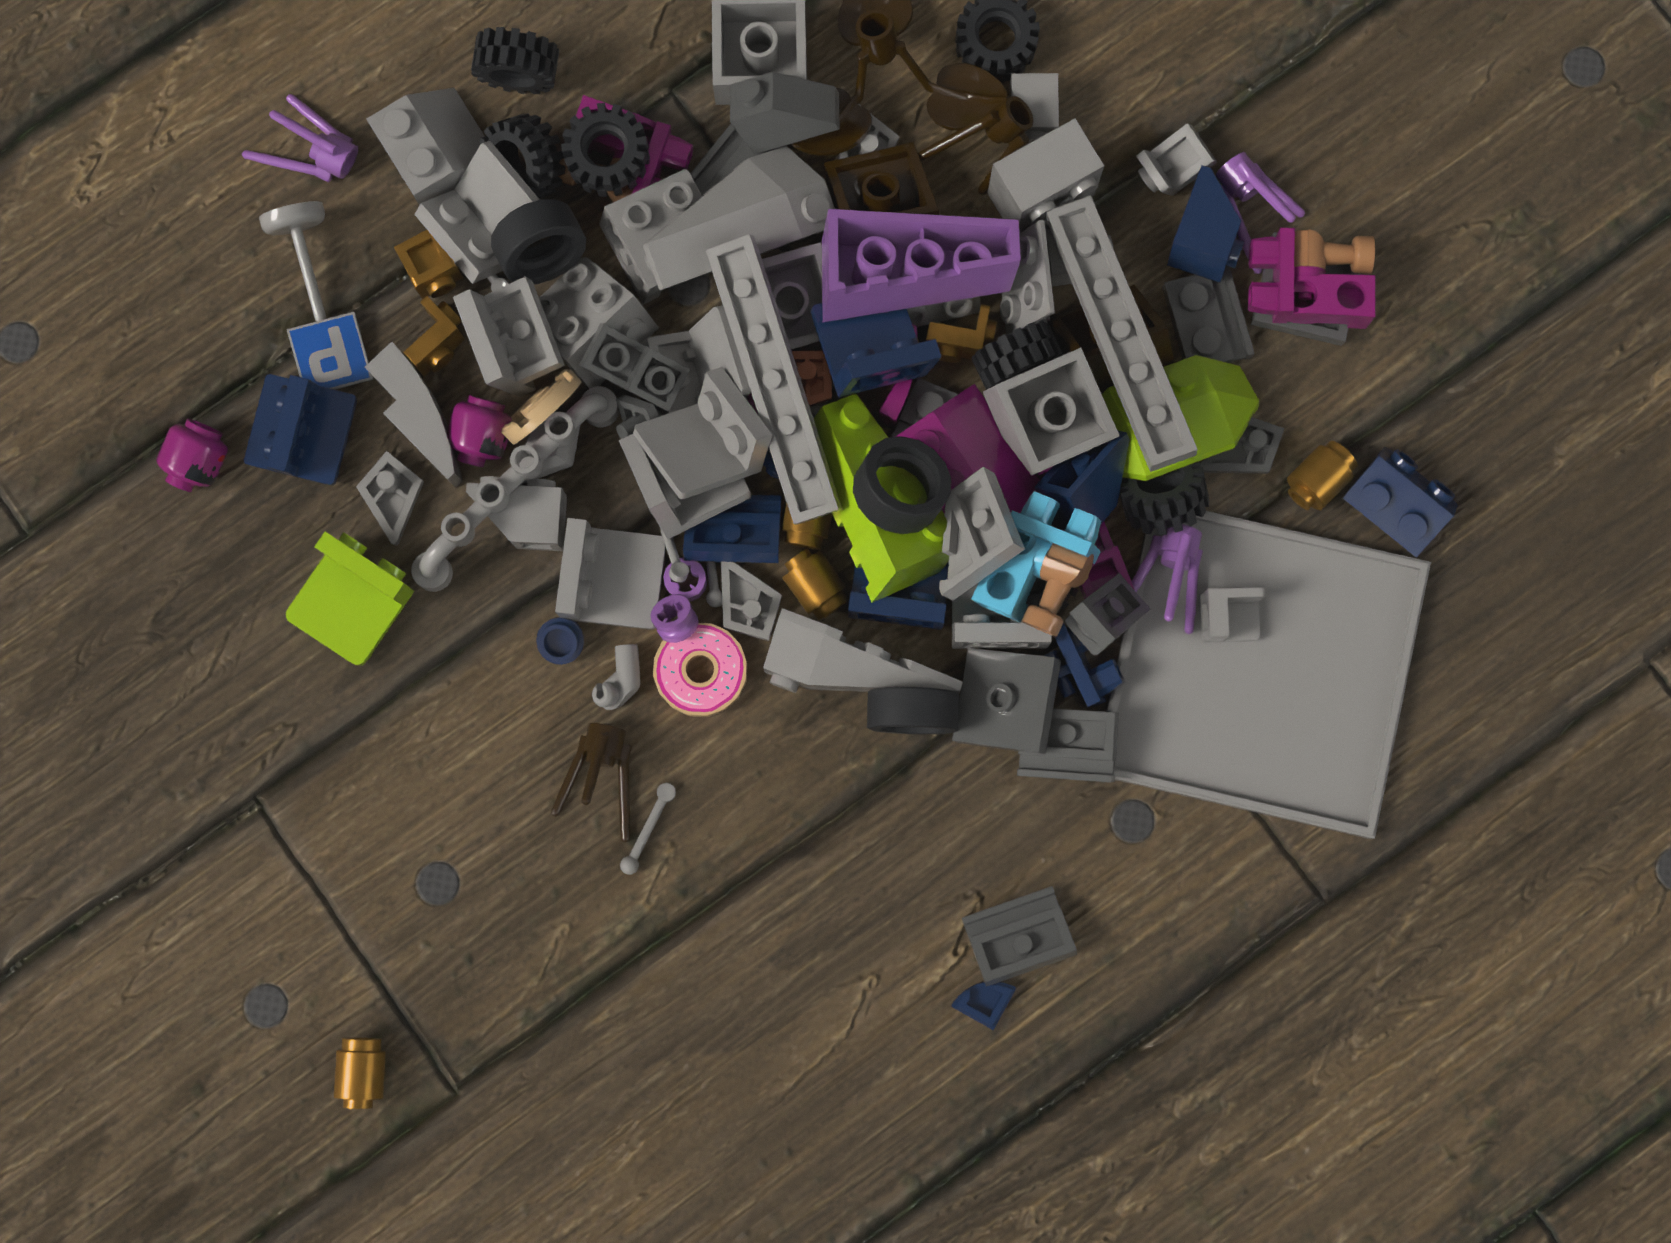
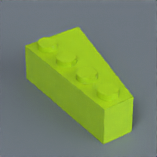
[814,394,949,603]

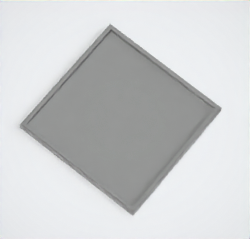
[1106,511,1431,839]

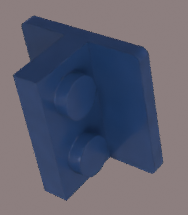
[244,374,357,486]

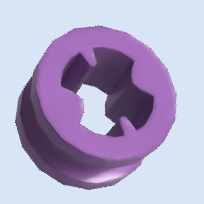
[663,557,707,602]
[650,595,698,643]

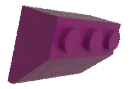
[895,384,1040,514]

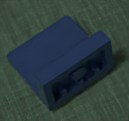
[810,303,942,397]
[848,562,949,630]

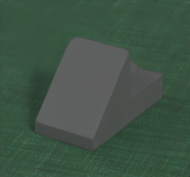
[1065,573,1150,655]

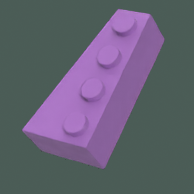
[822,209,1021,322]

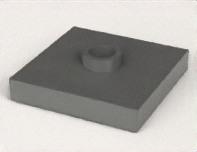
[952,648,1061,755]

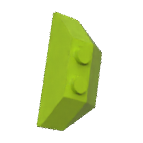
[1102,355,1259,481]

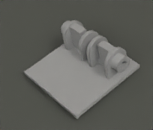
[1000,220,1055,335]

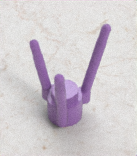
[242,94,358,183]
[1216,152,1305,274]
[1131,524,1203,634]

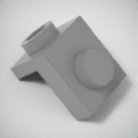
[1136,123,1217,196]

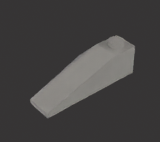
[643,146,835,290]

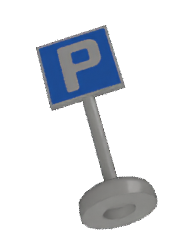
[259,201,374,390]

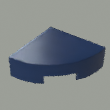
[951,982,1016,1030]

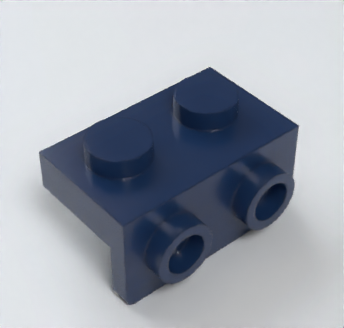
[1343,447,1458,558]

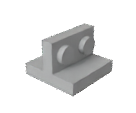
[453,277,565,397]

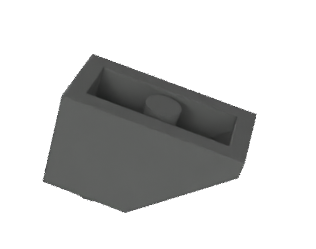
[730,72,840,154]

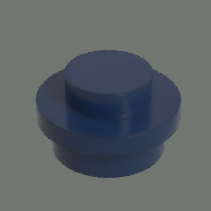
[536,617,584,665]

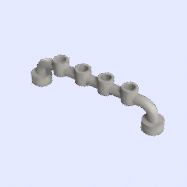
[411,386,619,592]

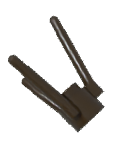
[918,96,1034,194]
[551,723,632,842]

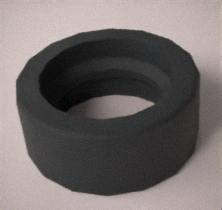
[491,199,586,285]
[853,436,951,534]
[867,687,959,734]

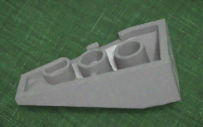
[763,608,963,694]

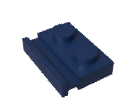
[683,495,781,563]

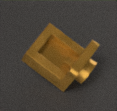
[394,230,464,299]
[403,296,465,376]
[926,304,997,363]

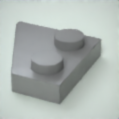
[939,467,1025,600]

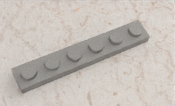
[1046,196,1198,472]
[705,234,843,525]

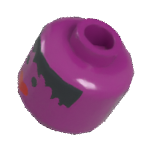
[447,395,512,467]
[156,419,228,492]

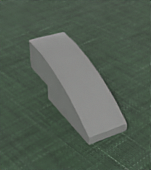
[365,342,462,488]

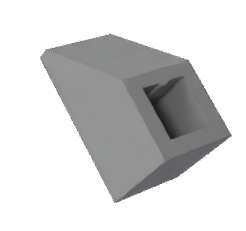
[466,476,567,551]

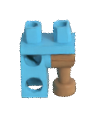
[971,491,1101,637]

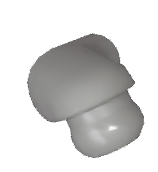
[592,644,640,710]

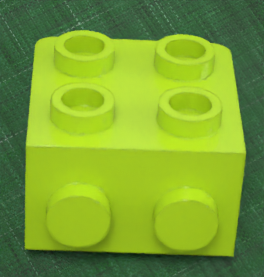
[286,531,415,666]

